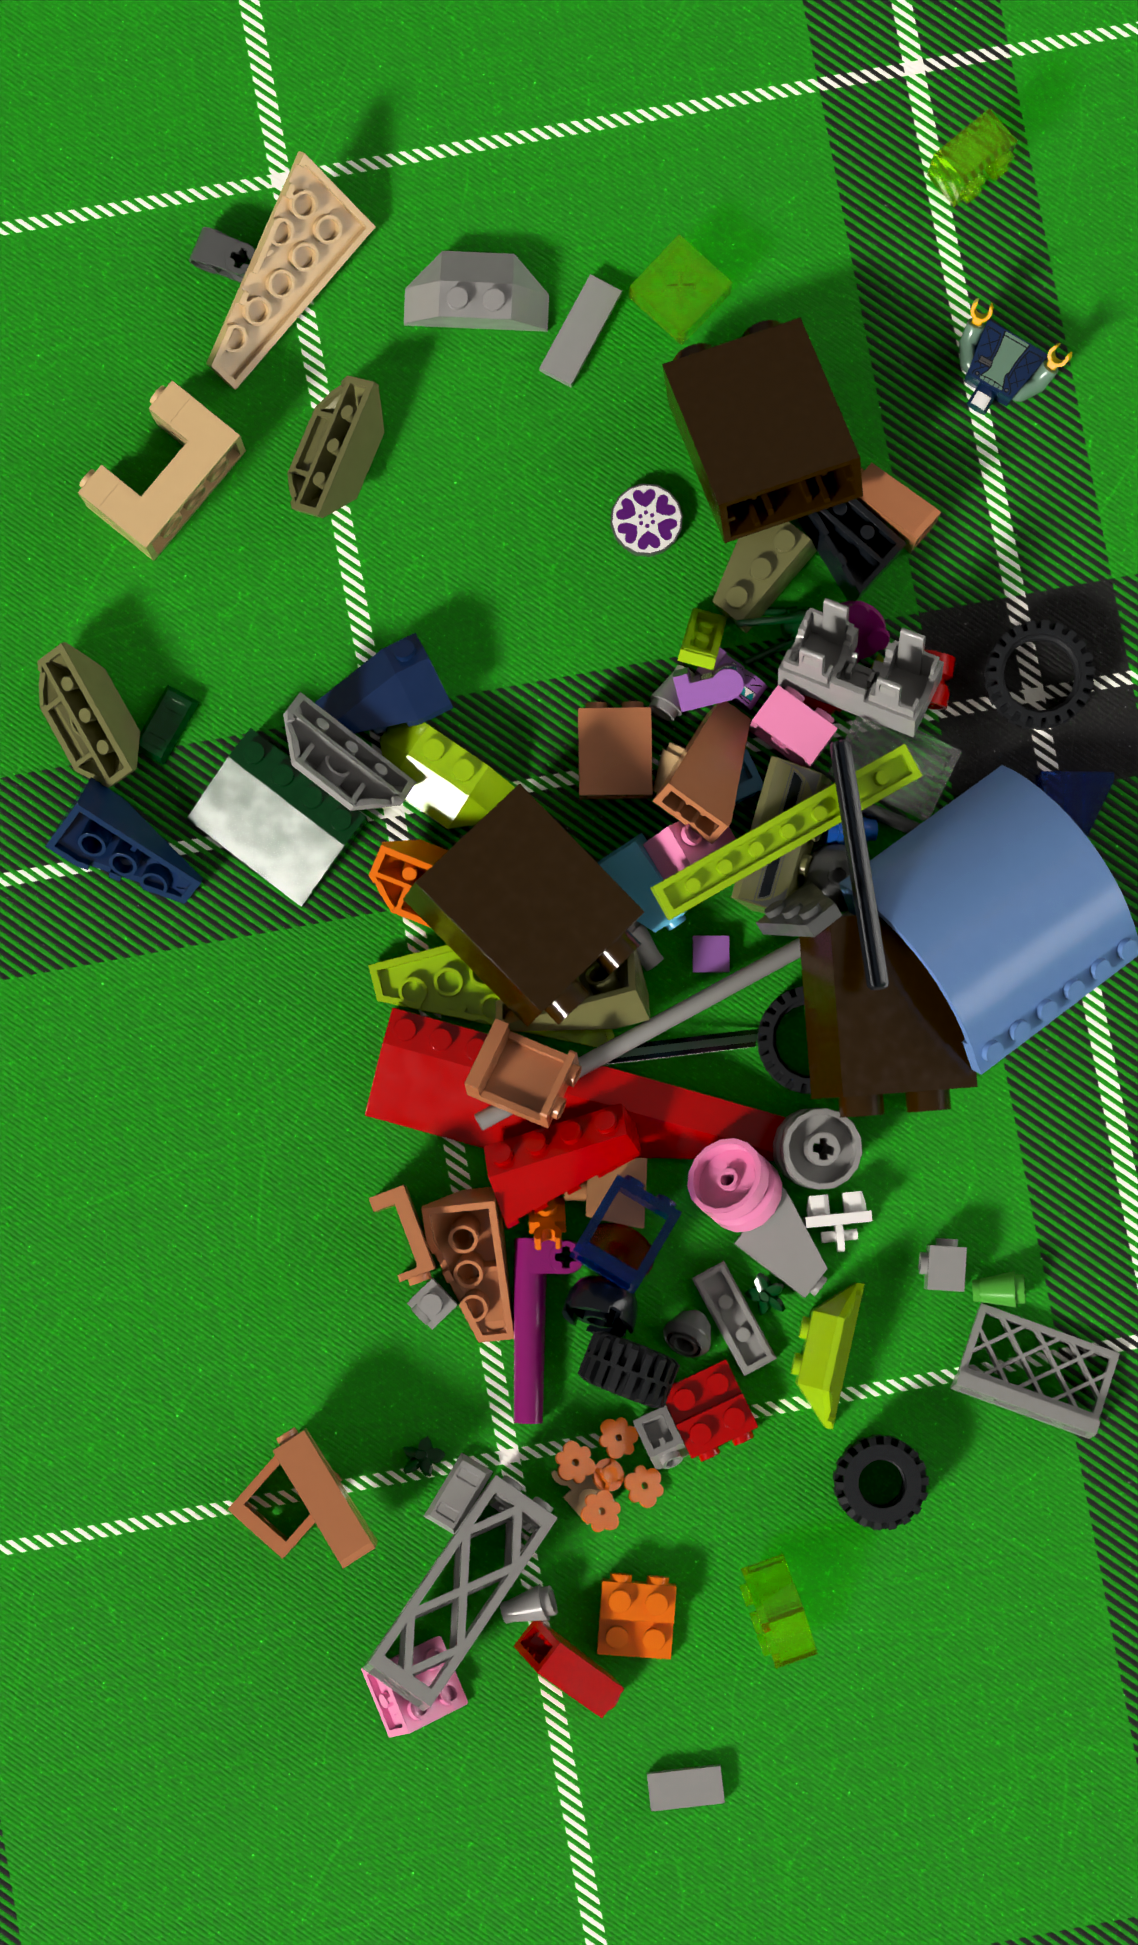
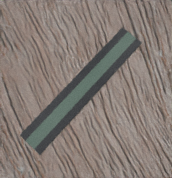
[604,1029,758,1065]

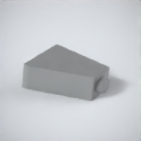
[733,1187,828,1298]

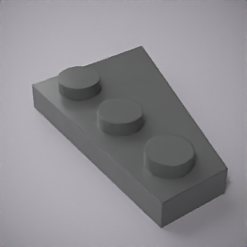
[756,880,842,937]

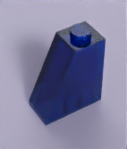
[1036,771,1114,837]

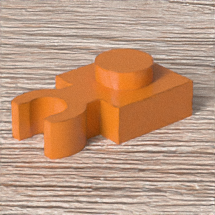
[529,1197,566,1250]

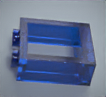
[569,1175,682,1294]

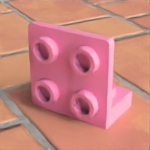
[361,1636,468,1738]

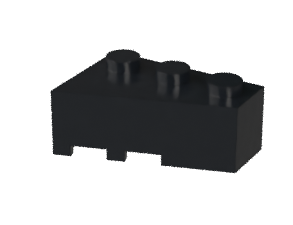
[798,499,907,601]

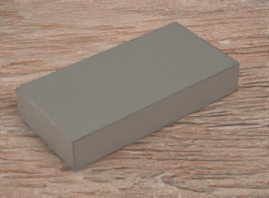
[647,1764,725,1812]

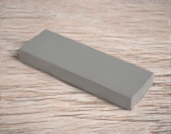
[539,274,622,388]
[691,1261,777,1376]

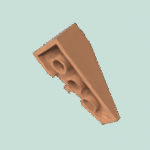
[421,1187,514,1343]

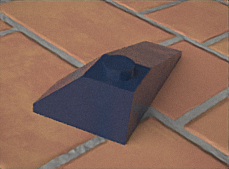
[315,632,453,734]
[45,777,203,904]

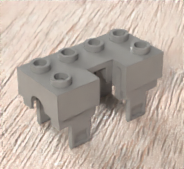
[778,598,944,737]

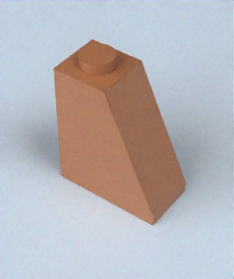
[856,463,941,553]

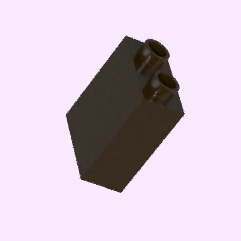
[662,317,863,543]
[403,784,644,1026]
[799,915,978,1118]

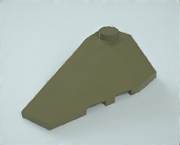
[495,949,650,1032]

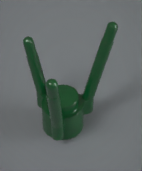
[735,606,810,666]

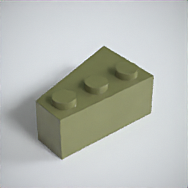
[713,522,817,634]

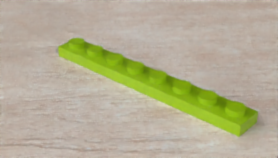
[650,744,923,920]

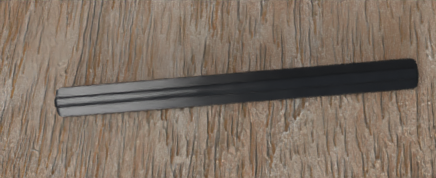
[830,740,889,990]

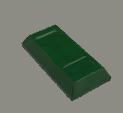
[138,685,200,765]

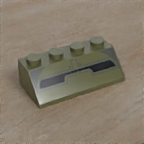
[731,756,832,914]

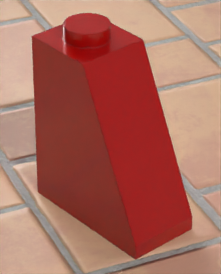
[514,1621,624,1718]

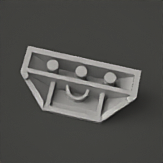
[404,251,549,332]
[283,692,416,811]

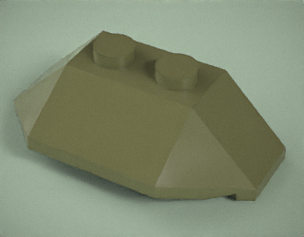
[287,375,384,518]
[37,642,140,788]

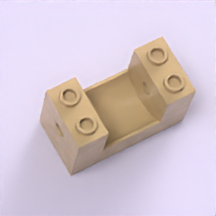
[78,380,246,561]

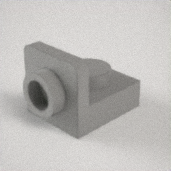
[633,1405,689,1470]

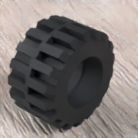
[578,1331,680,1408]
[833,1434,929,1530]

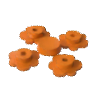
[555,1417,664,1532]

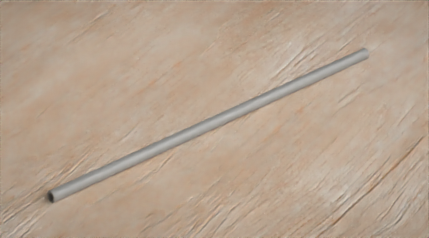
[474,911,853,1130]

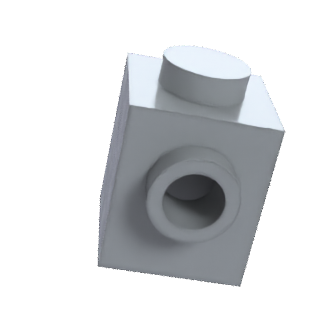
[918,1238,967,1292]

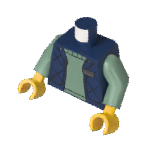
[959,298,1072,415]

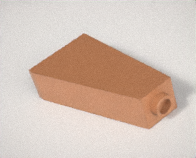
[653,701,751,844]
[272,1427,378,1569]

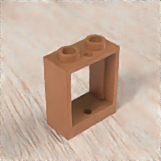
[227,1456,343,1559]

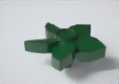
[744,1273,785,1316]
[403,1436,445,1477]

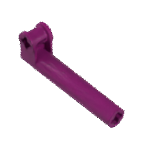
[514,1238,585,1424]

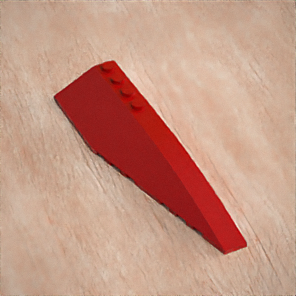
[365,1007,786,1161]

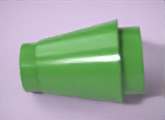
[972,1271,1026,1308]

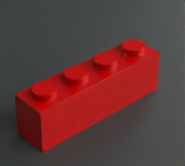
[484,1103,641,1229]

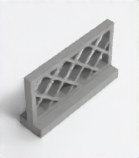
[950,1303,1120,1439]

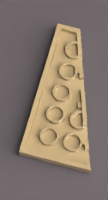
[206,151,376,390]

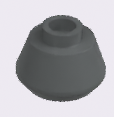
[663,1310,711,1358]

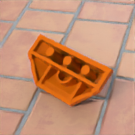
[368,839,449,928]

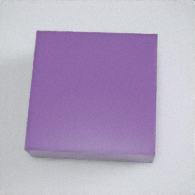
[692,936,730,973]

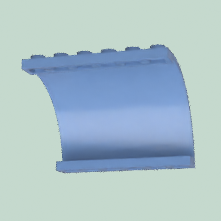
[839,765,1138,1075]

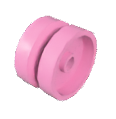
[687,1138,782,1232]

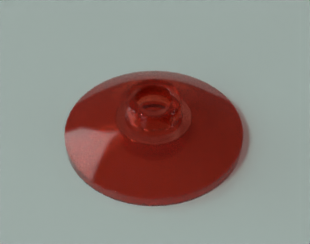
[582,1223,654,1283]

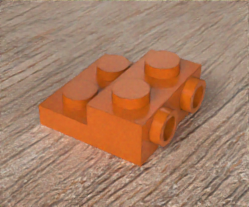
[597,1573,676,1660]

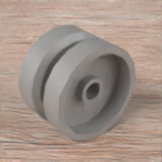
[773,1108,862,1190]

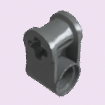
[189,227,255,283]

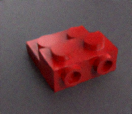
[665,1359,758,1462]

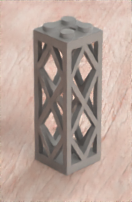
[362,1475,557,1712]

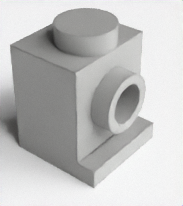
[407,1278,458,1330]

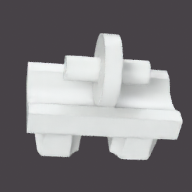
[803,1191,873,1252]

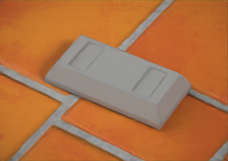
[424,1453,493,1534]

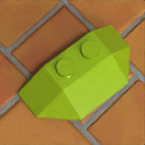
[379,723,515,830]
[791,1282,865,1430]

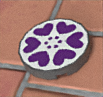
[610,484,683,557]

